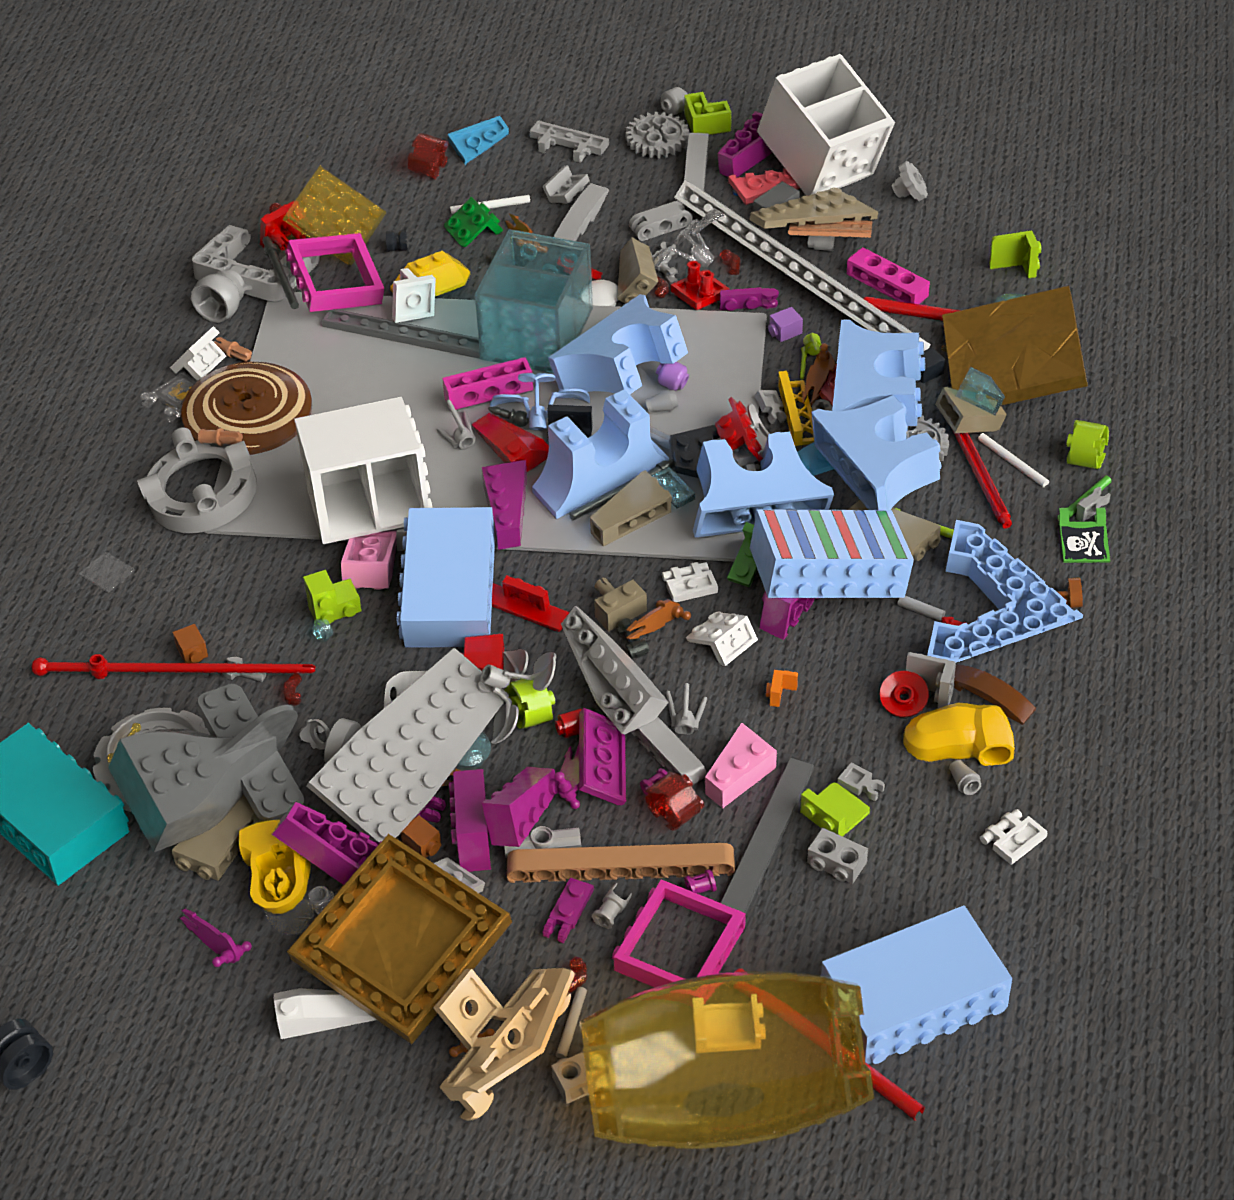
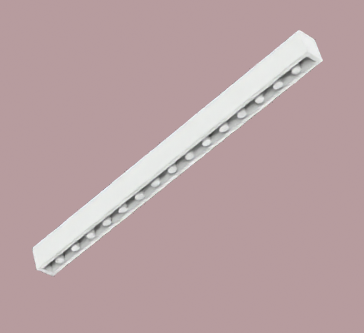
[674,180,931,351]

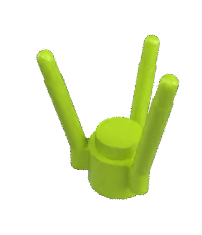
[800,333,821,380]

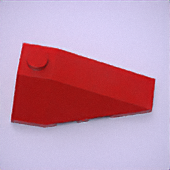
[471,413,549,472]

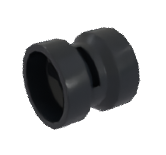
[386,230,408,252]

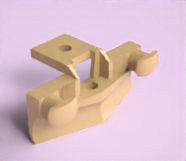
[434,968,575,1121]

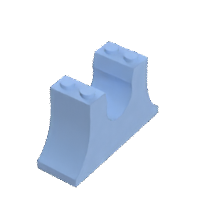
[548,294,688,395]
[832,320,925,426]
[532,389,669,519]
[811,395,941,510]
[693,432,834,538]

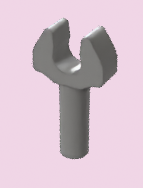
[223,657,266,682]

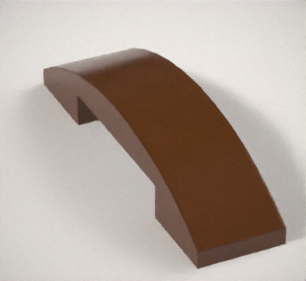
[954,664,1036,725]

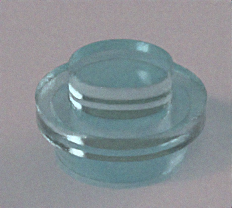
[312,619,333,642]

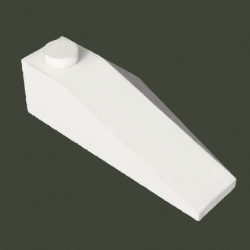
[274,988,376,1039]

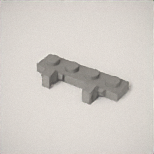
[530,121,609,163]

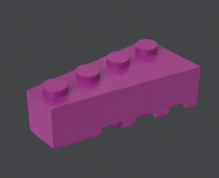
[718,111,773,178]
[482,460,527,550]
[759,591,818,640]
[482,767,559,847]
[449,769,491,872]
[272,802,382,885]

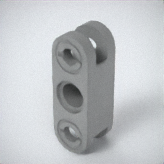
[629,201,692,241]

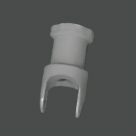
[592,883,632,929]

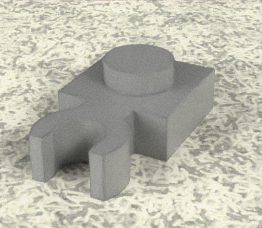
[755,390,787,424]
[837,763,885,801]

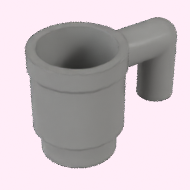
[808,235,835,252]

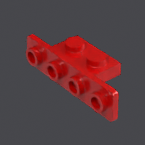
[715,397,763,461]
[492,575,569,632]

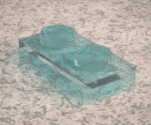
[652,467,695,509]

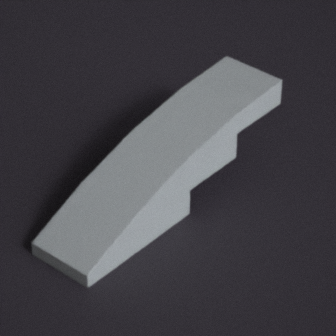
[684,133,709,191]
[552,183,609,248]

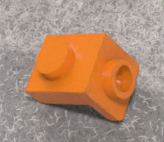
[766,670,798,707]

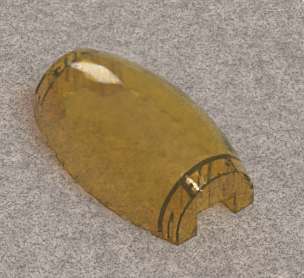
[580,971,874,1149]

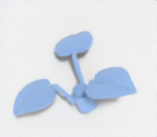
[490,373,590,430]

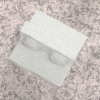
[392,268,436,323]
[170,326,226,381]

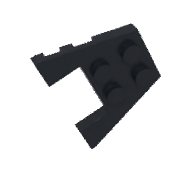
[669,425,720,478]

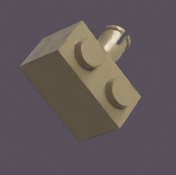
[594,578,647,632]

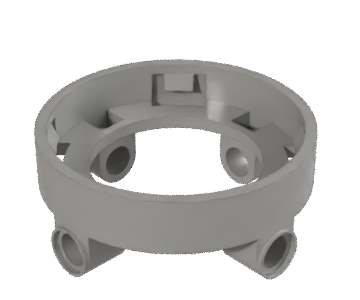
[137,428,257,533]

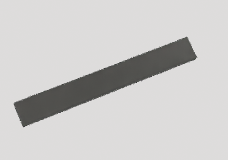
[322,309,487,359]
[721,758,814,913]

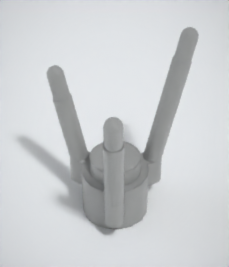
[437,400,476,449]
[666,683,707,735]

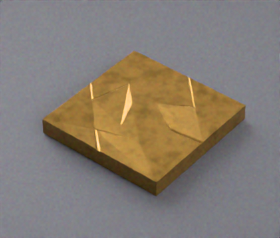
[942,286,1088,406]
[287,834,512,1044]

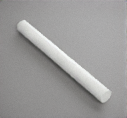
[450,195,530,214]
[978,433,1049,487]

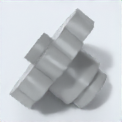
[892,161,928,201]

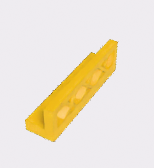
[778,371,814,446]

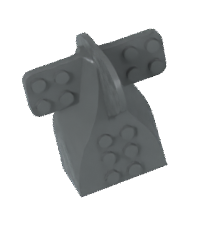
[108,684,304,852]

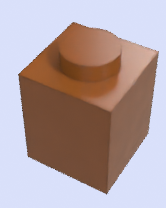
[173,624,208,663]
[401,815,441,858]

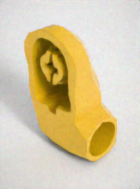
[903,703,1014,766]
[239,819,311,914]

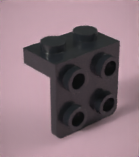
[546,404,593,446]

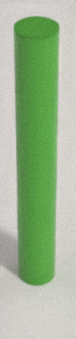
[1068,476,1111,518]

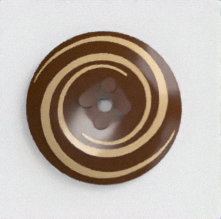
[181,362,312,455]

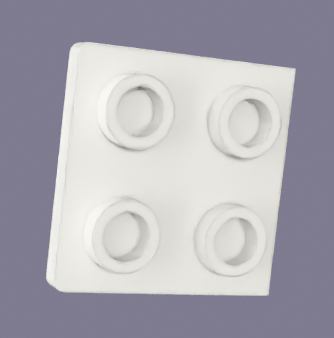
[686,612,758,666]

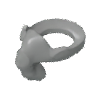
[299,719,330,749]

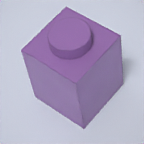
[768,307,803,342]

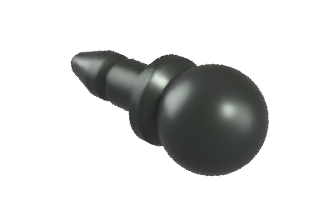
[488,406,529,427]

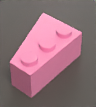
[705,723,777,808]

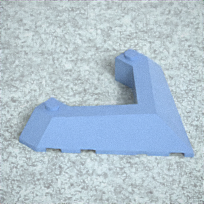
[927,520,1083,663]

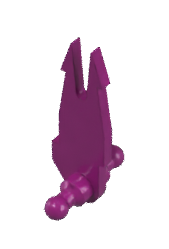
[554,744,580,809]
[180,909,252,967]

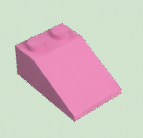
[341,531,397,590]

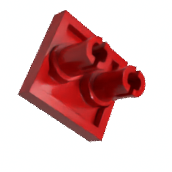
[260,201,307,251]
[671,261,729,310]

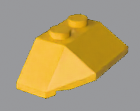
[390,251,470,297]

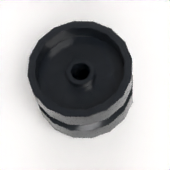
[0,1019,54,1090]

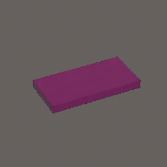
[579,708,626,805]

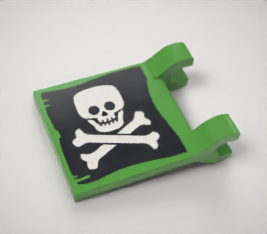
[1057,508,1110,563]

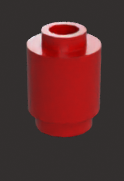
[555,709,582,738]

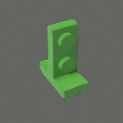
[727,522,758,587]

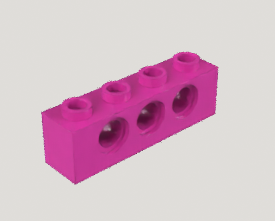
[847,247,930,304]
[442,357,533,410]

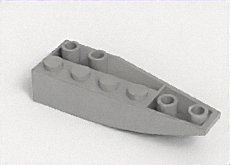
[561,606,669,734]

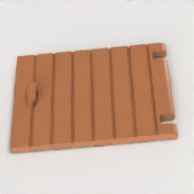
[788,220,872,238]

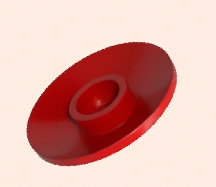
[880,671,929,717]

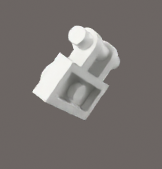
[662,562,718,602]
[980,809,1047,865]

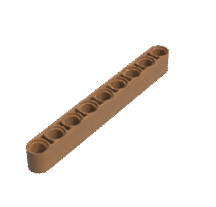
[507,843,735,883]

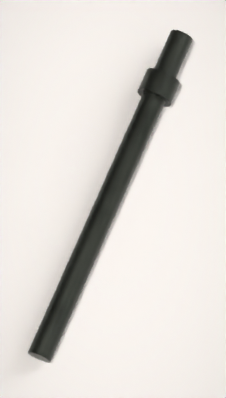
[263,236,299,309]
[569,459,675,521]

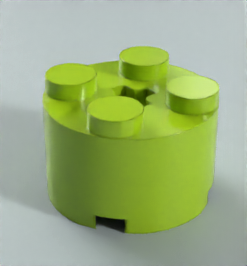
[1067,420,1109,469]
[505,679,555,729]

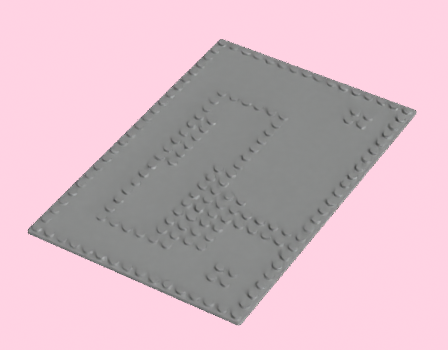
[205,292,767,562]

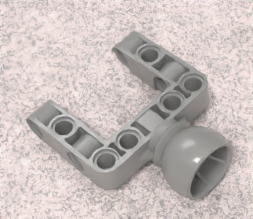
[191,225,320,323]

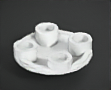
[579,280,618,306]

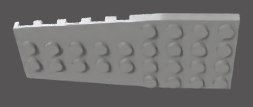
[307,648,509,843]

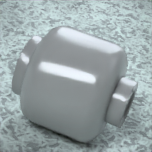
[660,87,687,115]

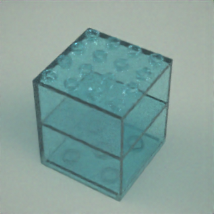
[475,229,593,373]

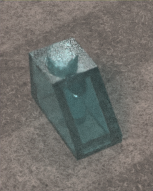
[956,367,1005,416]

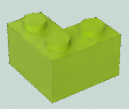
[684,92,731,134]
[303,570,361,626]

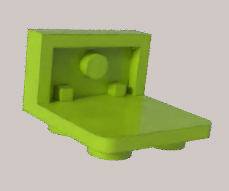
[989,230,1041,278]
[801,783,870,837]

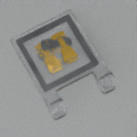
[140,372,197,423]

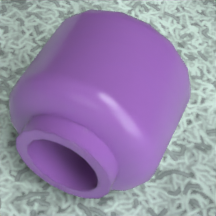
[656,361,689,391]

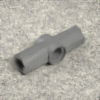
[504,826,581,858]

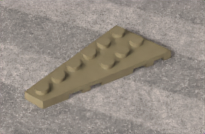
[750,187,878,228]

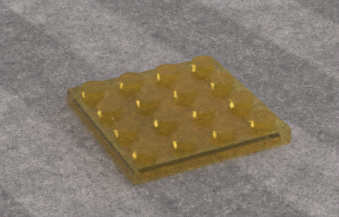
[283,166,387,266]

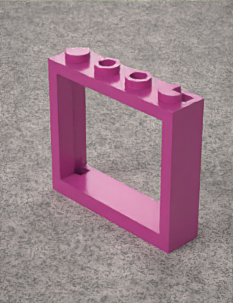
[285,233,384,312]
[612,879,746,1003]

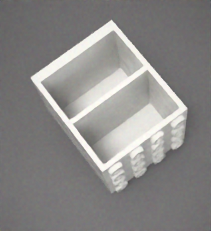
[757,54,895,196]
[295,397,433,544]

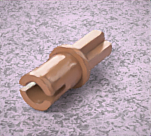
[214,337,252,362]
[198,428,243,446]

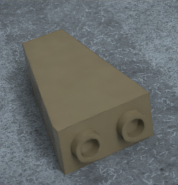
[617,238,658,304]
[590,470,672,547]
[848,500,941,562]
[172,795,261,881]

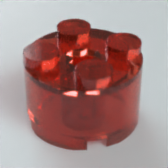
[408,133,448,179]
[645,772,704,831]

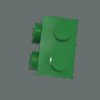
[444,197,503,247]

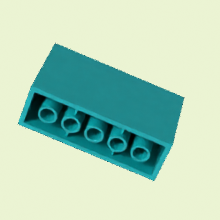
[0,723,129,886]

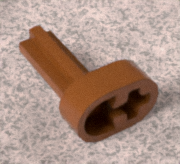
[1056,577,1083,608]

